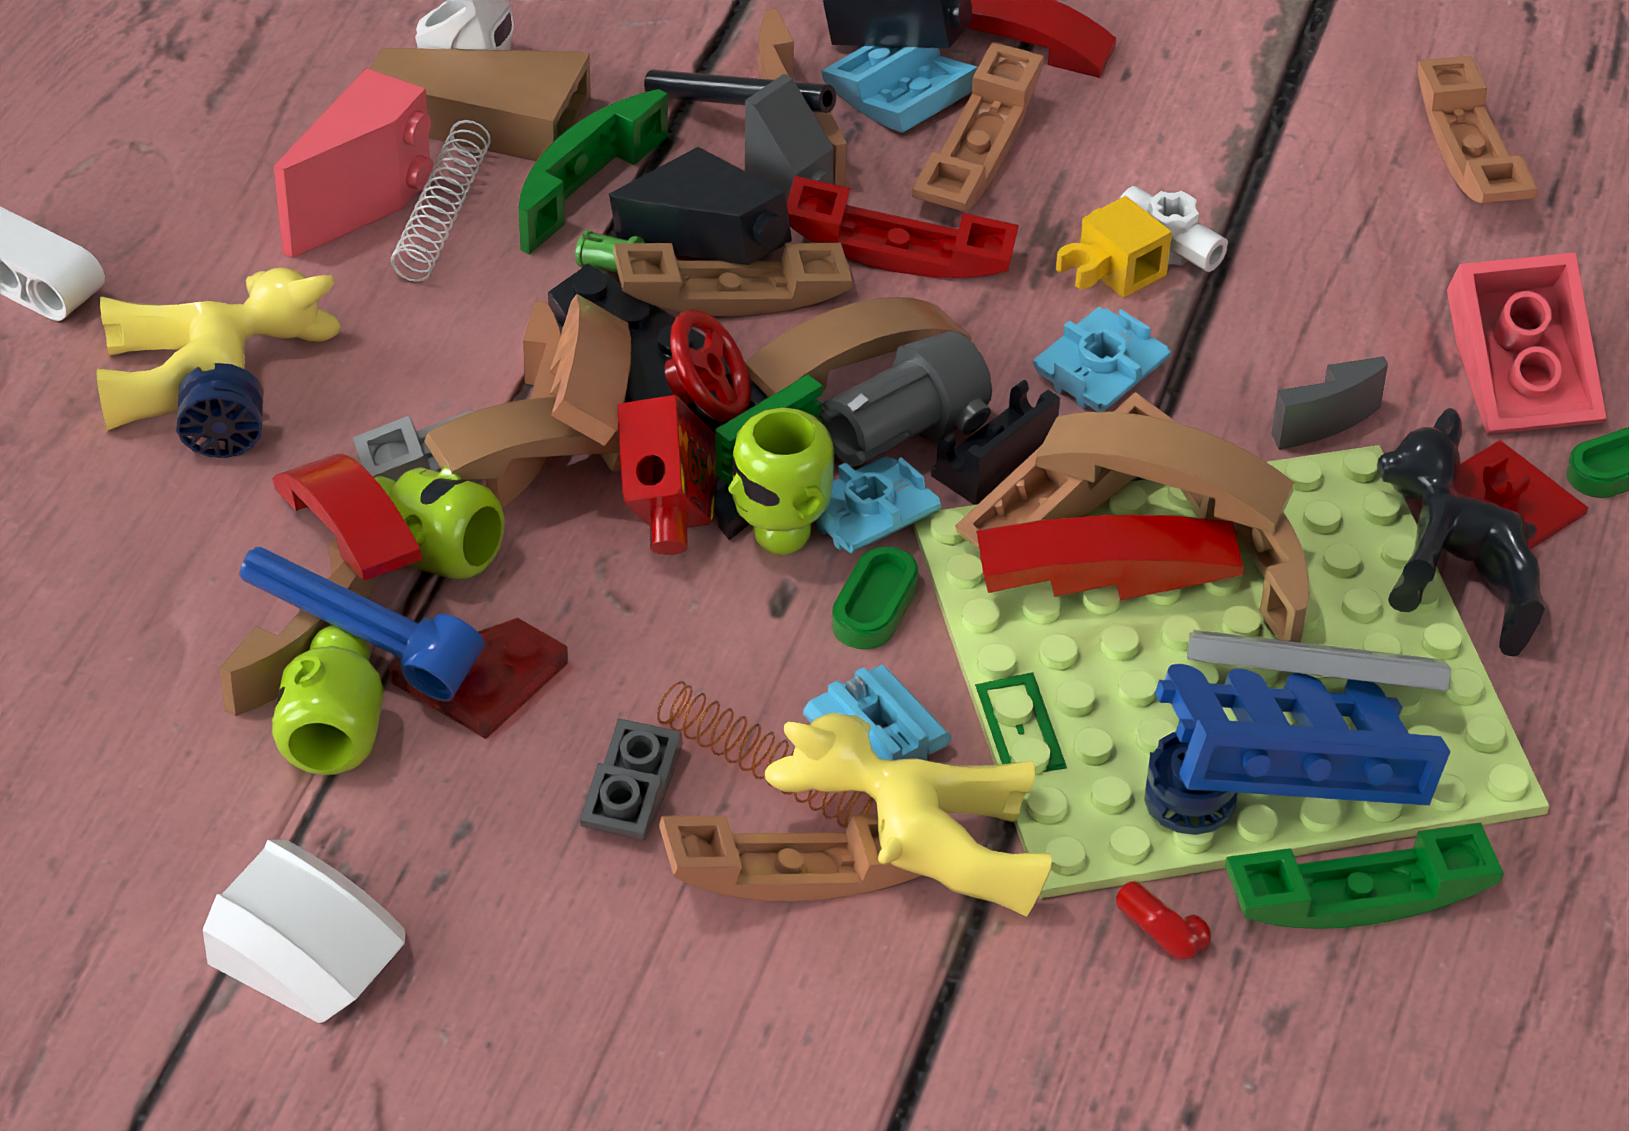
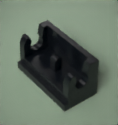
[931,380,1060,505]

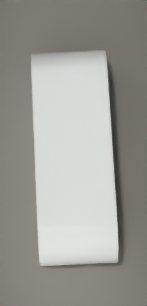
[0,206,105,321]

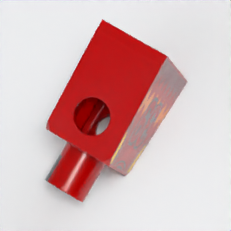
[618,395,717,555]

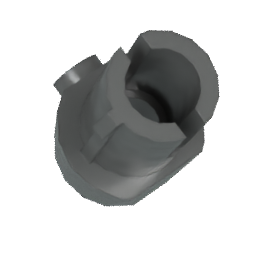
[819,330,992,466]

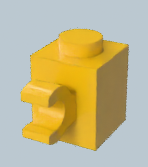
[1056,196,1172,298]

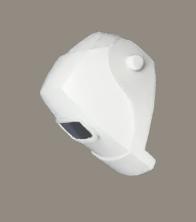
[415,0,514,50]

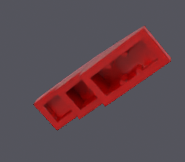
[976,515,1245,601]

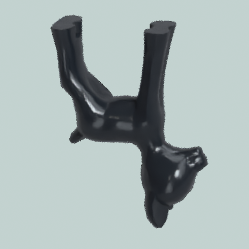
[1377,408,1545,657]

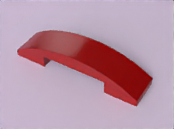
[967,0,1116,78]
[787,176,1019,278]
[272,454,423,581]

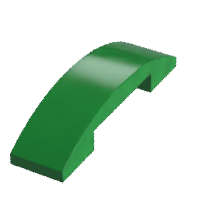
[518,89,668,255]
[1225,822,1504,929]

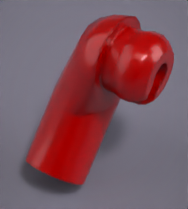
[1116,881,1211,960]

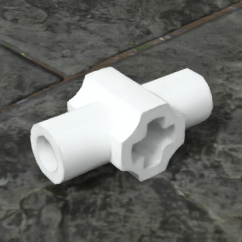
[1120,186,1228,272]

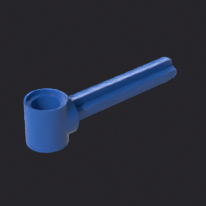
[239,547,485,701]

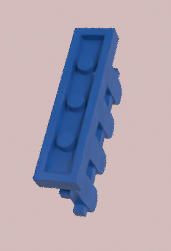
[1155,664,1451,806]

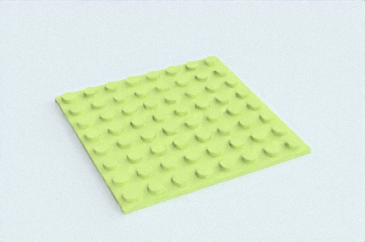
[911,445,1549,899]

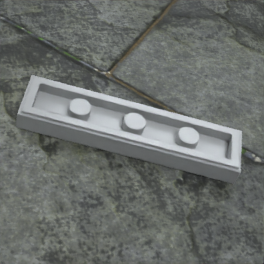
[1187,629,1451,691]

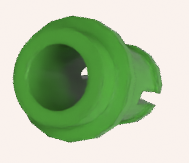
[575,230,644,274]

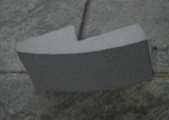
[1271,356,1388,450]
[580,718,683,840]

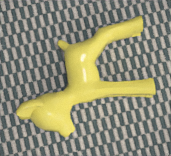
[96,267,341,431]
[765,712,1052,917]

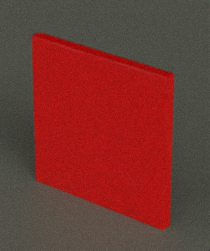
[1416,440,1588,549]

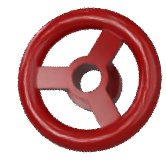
[665,309,751,423]

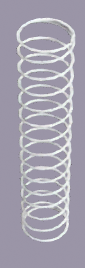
[391,120,491,282]

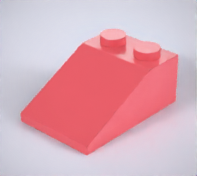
[274,68,434,258]
[1447,252,1607,435]

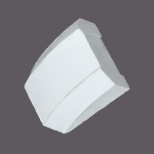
[203,840,405,1023]

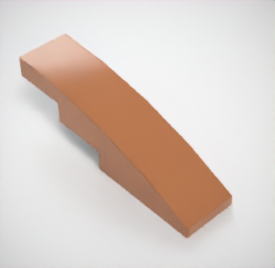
[550,294,631,446]
[955,392,1176,549]

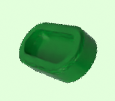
[1566,427,1629,498]
[832,547,919,649]

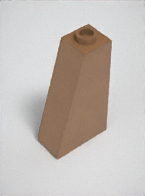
[361,48,591,161]

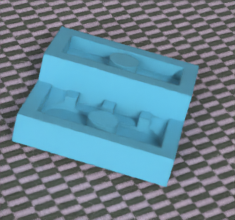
[821,46,978,133]

